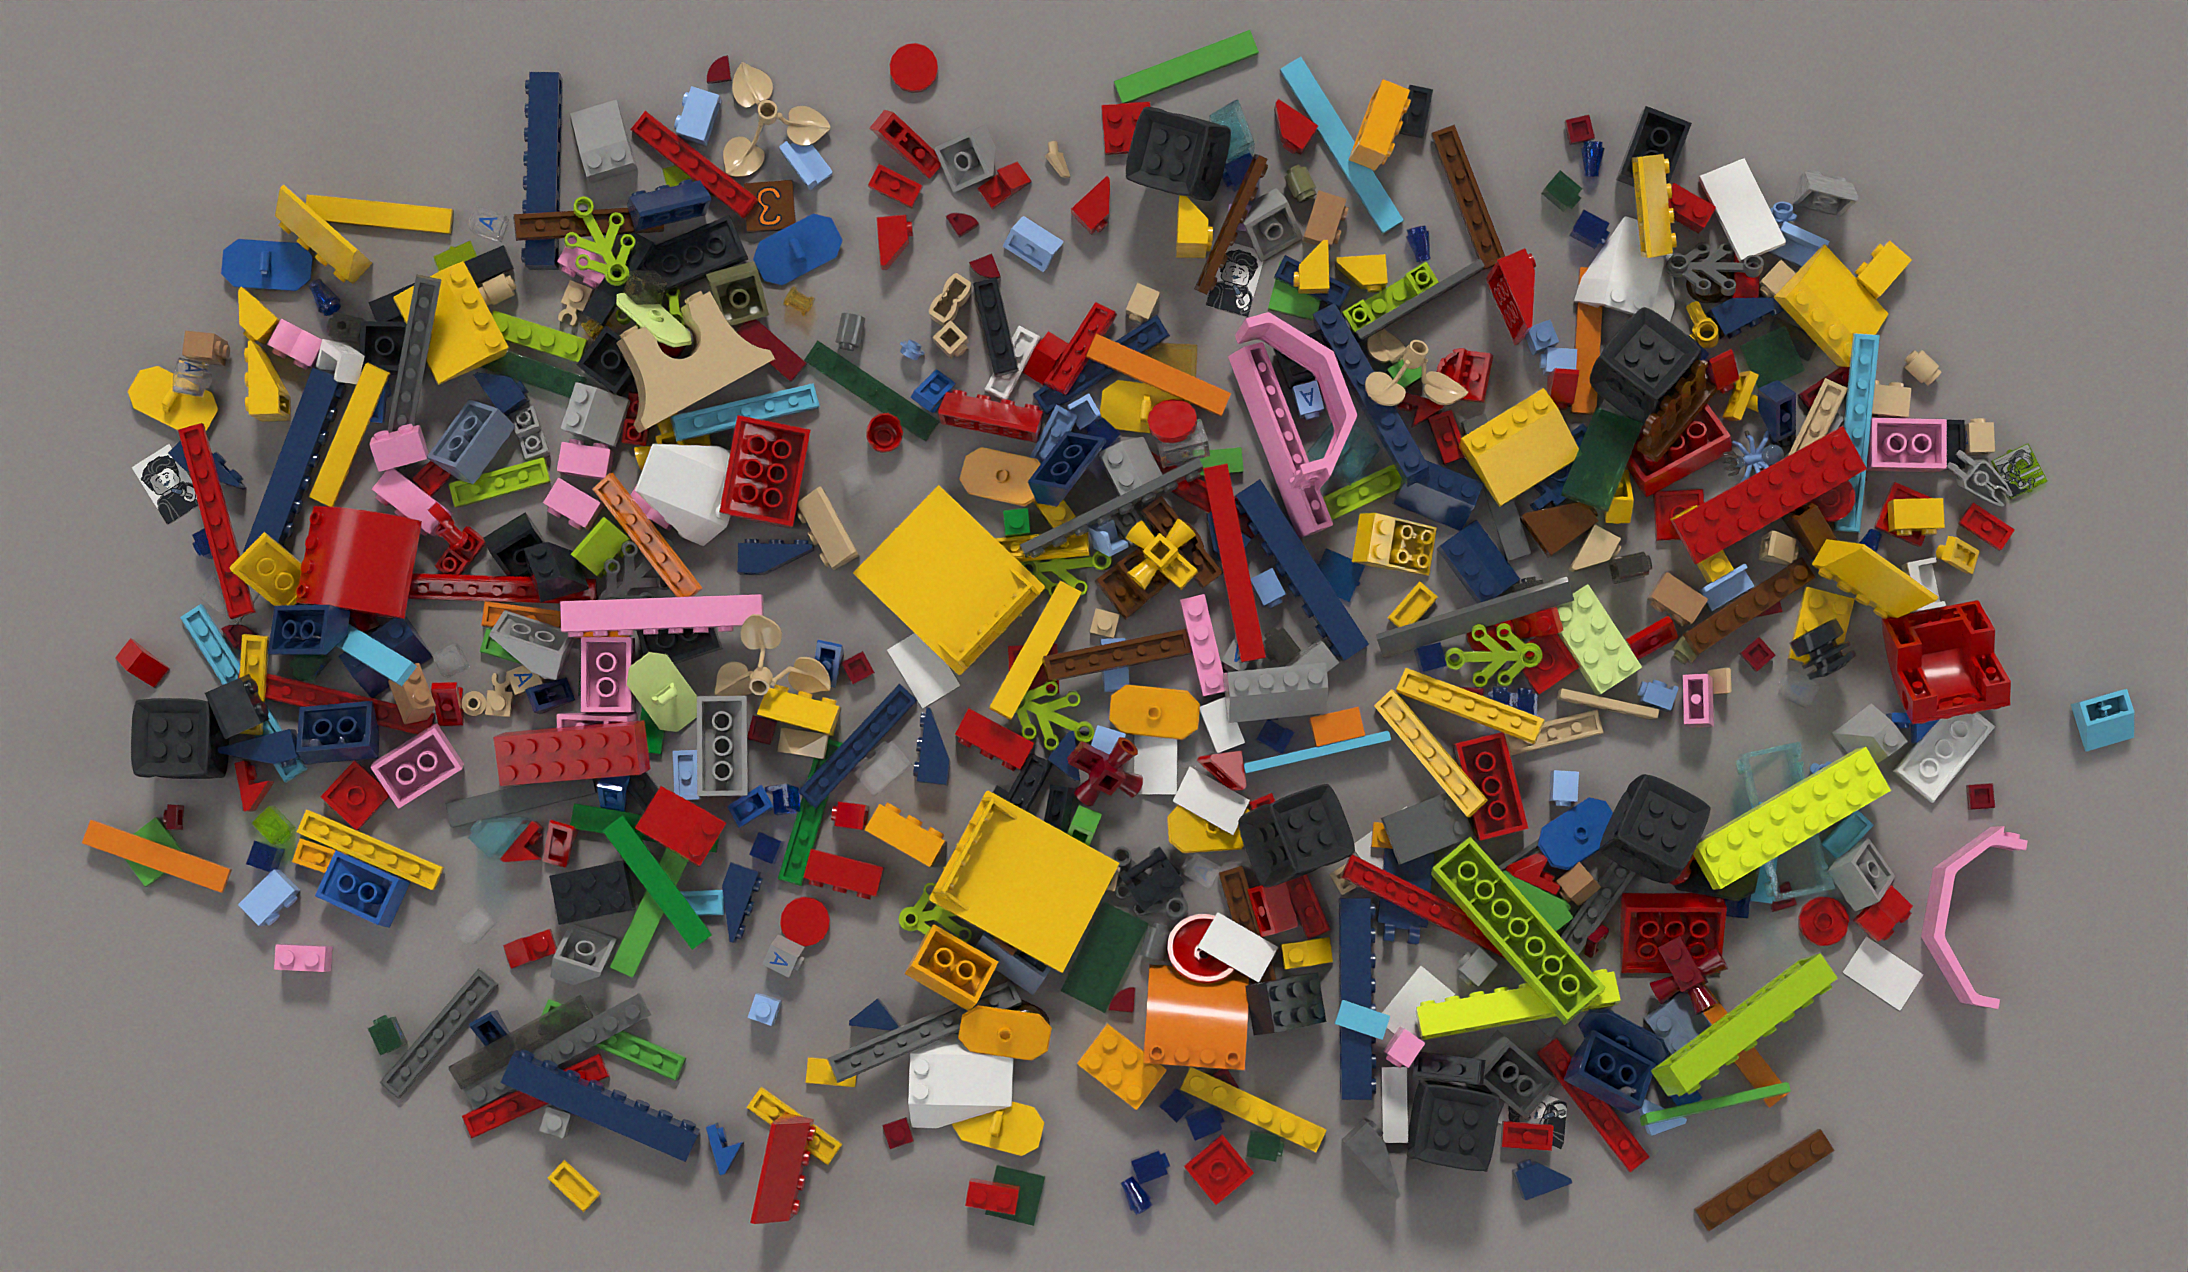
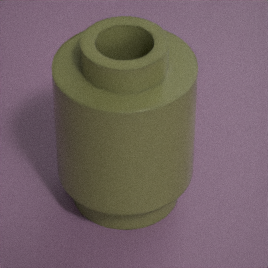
[1284,165,1317,203]
[1672,627,1699,665]

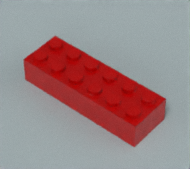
[493,720,651,786]

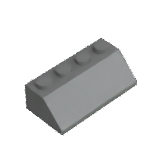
[1223,663,1328,723]
[697,696,748,797]

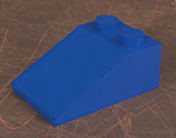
[315,850,410,928]

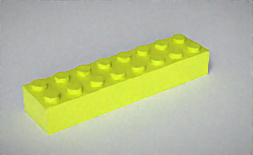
[1693,747,1891,889]

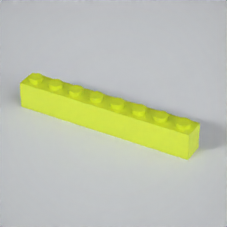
[1415,969,1621,1040]

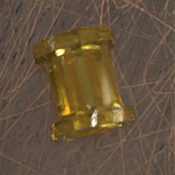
[783,286,815,317]
[580,320,613,341]

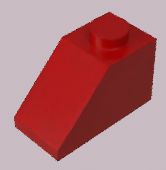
[1274,99,1319,155]
[1071,176,1110,235]
[876,215,913,270]
[1705,349,1740,394]
[1547,368,1579,410]
[831,801,869,831]

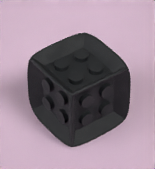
[1126,107,1231,201]
[1589,307,1701,426]
[131,698,229,779]
[1599,774,1711,884]
[1238,784,1355,887]
[1407,1079,1500,1172]

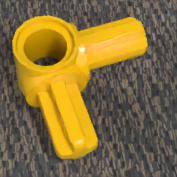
[1686,301,1719,349]

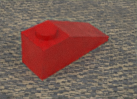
[869,110,941,179]

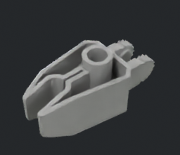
[1947,450,2012,507]

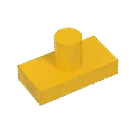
[1722,371,1759,421]
[1936,536,1979,574]
[805,1057,857,1087]

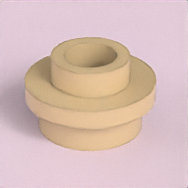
[462,691,486,716]

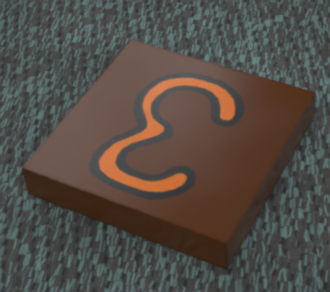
[744,180,796,233]

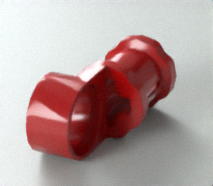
[428,502,469,551]

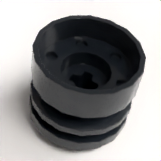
[1789,618,1857,680]

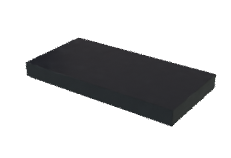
[644,215,748,297]

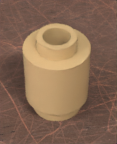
[478,273,517,306]
[1904,350,1941,386]

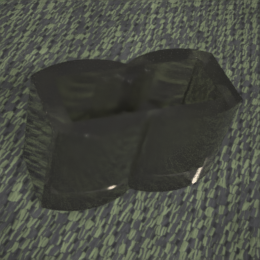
[1608,551,1652,584]

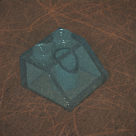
[1209,99,1255,166]
[1307,423,1381,486]
[468,817,532,858]

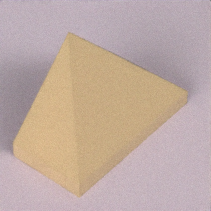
[777,728,829,759]

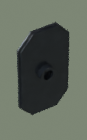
[1673,859,1760,902]

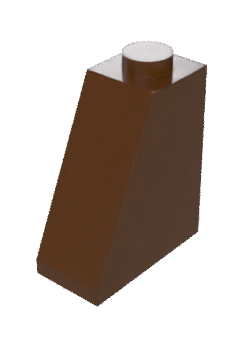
[1520,501,1599,558]
[1781,502,1838,560]

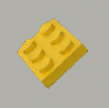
[229,532,301,606]
[1788,587,1855,663]

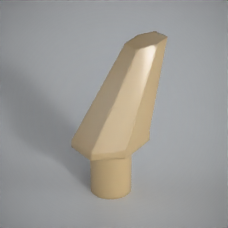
[1045,141,1071,178]

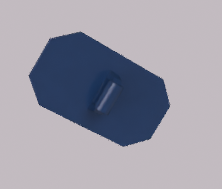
[1578,1009,1670,1067]

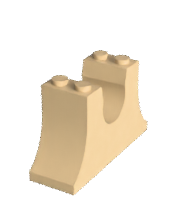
[616,291,775,433]

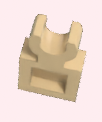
[558,280,594,327]
[485,673,514,717]

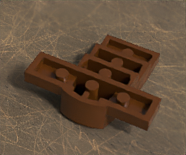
[1095,496,1223,620]

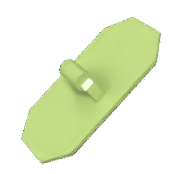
[616,291,692,347]
[627,652,697,732]

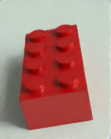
[1452,732,1529,841]

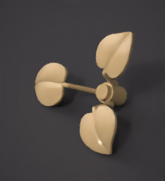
[723,62,830,177]
[1365,329,1468,406]
[715,614,831,696]

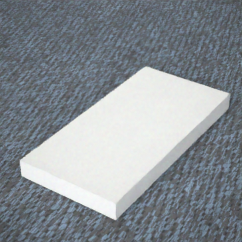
[1699,158,1786,263]
[1893,712,1995,803]

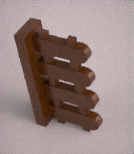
[1637,360,1717,462]

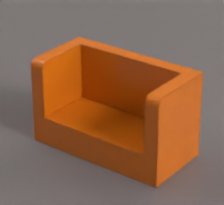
[1309,706,1365,747]

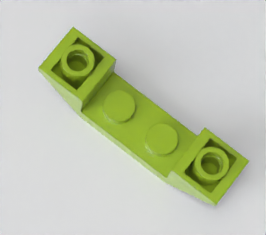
[1342,262,1439,333]

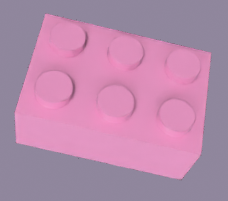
[1866,418,1947,472]
[581,637,635,712]
[370,723,464,809]

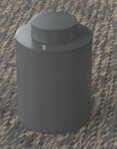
[835,313,866,351]
[1140,922,1171,961]

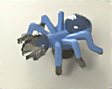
[1723,430,1784,482]

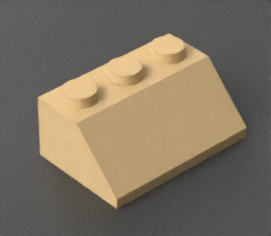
[796,486,860,570]

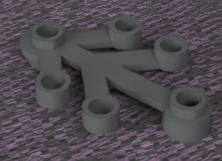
[1666,242,1764,296]
[599,537,674,600]
[1112,846,1188,920]

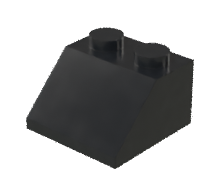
[483,512,545,577]
[524,542,589,603]
[205,674,269,739]

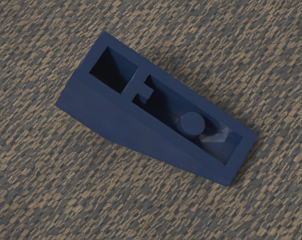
[218,729,301,768]

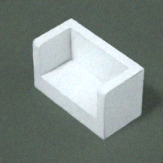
[316,339,365,384]
[1901,557,1946,613]
[1200,697,1245,754]

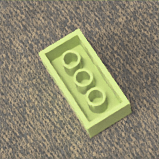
[1551,584,1642,696]

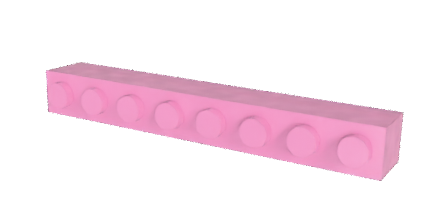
[1228,342,1333,538]
[560,594,764,637]

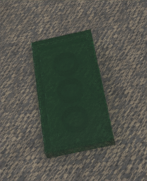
[1561,407,1643,512]
[1061,902,1149,1013]

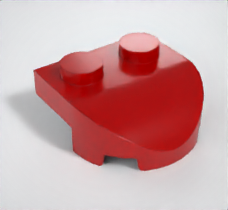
[1437,348,1494,403]

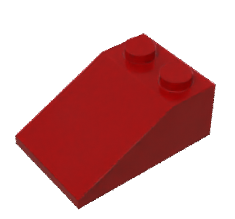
[635,786,726,867]

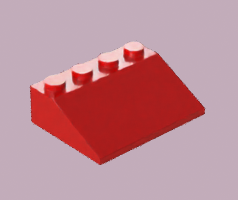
[1486,248,1536,345]
[938,390,1043,443]
[1607,404,1732,497]
[719,415,811,529]
[1620,893,1727,973]
[750,1113,816,1224]

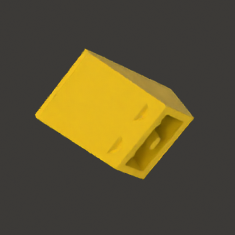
[244,341,291,422]
[1352,513,1437,576]

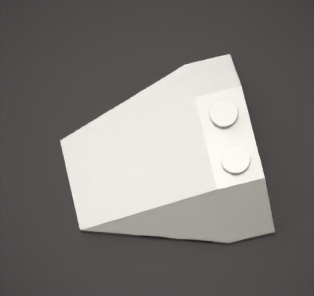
[1574,216,1675,321]
[635,444,731,546]
[908,1033,1014,1128]

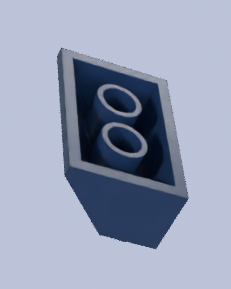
[627,179,711,232]
[1028,431,1107,507]
[1392,460,1484,531]
[1437,520,1520,604]
[268,605,350,655]
[338,616,434,698]
[296,701,380,764]
[1564,1030,1656,1114]

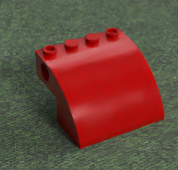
[296,506,422,618]
[1882,600,2011,724]

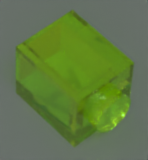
[251,806,296,845]

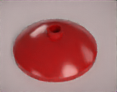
[1167,914,1236,983]

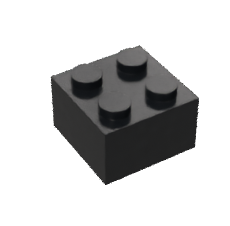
[360,321,407,375]
[576,326,635,396]

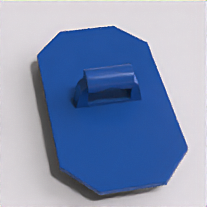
[753,213,843,285]
[221,239,313,291]
[1538,797,1613,870]

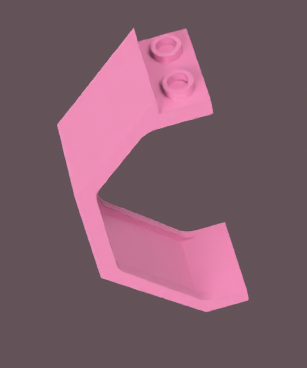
[1235,312,1357,491]
[1921,826,2028,1009]

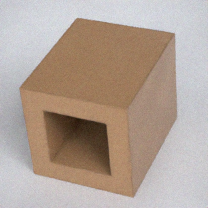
[1557,862,1601,906]

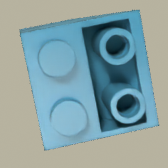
[2071,689,2135,752]

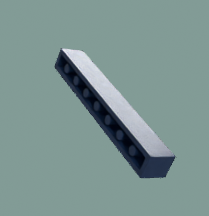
[521,72,563,270]
[1313,303,1429,487]
[243,368,346,553]
[1234,479,1369,662]
[1339,898,1376,1100]
[500,1050,700,1162]

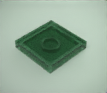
[1739,325,1805,388]
[985,1164,1045,1226]

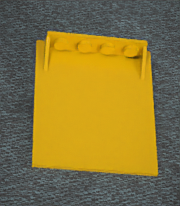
[853,485,1045,676]
[929,791,1120,973]

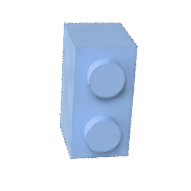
[674,86,722,146]
[238,869,301,926]

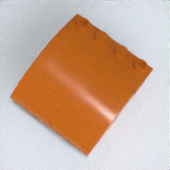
[1143,964,1249,1070]

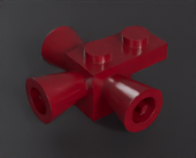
[1067,737,1143,806]
[1650,936,1728,1015]

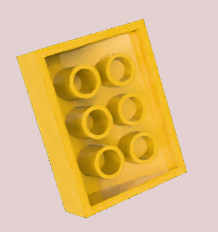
[1632,154,1677,258]
[275,184,372,284]
[1773,244,1889,367]
[393,261,509,385]
[1459,388,1582,507]
[1812,539,1938,619]

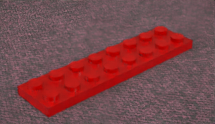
[1671,426,1867,564]

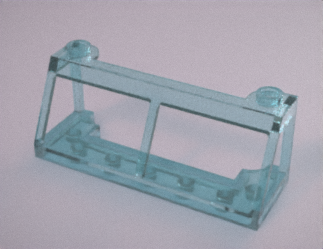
[1735,741,1835,902]

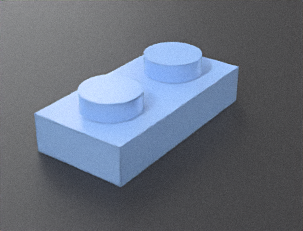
[673,750,701,800]

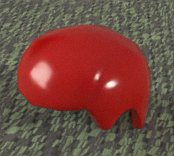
[866,413,903,453]

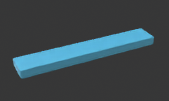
[670,383,820,441]
[336,624,417,687]
[1244,731,1391,774]

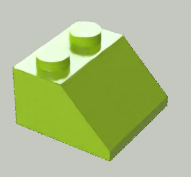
[571,517,633,578]

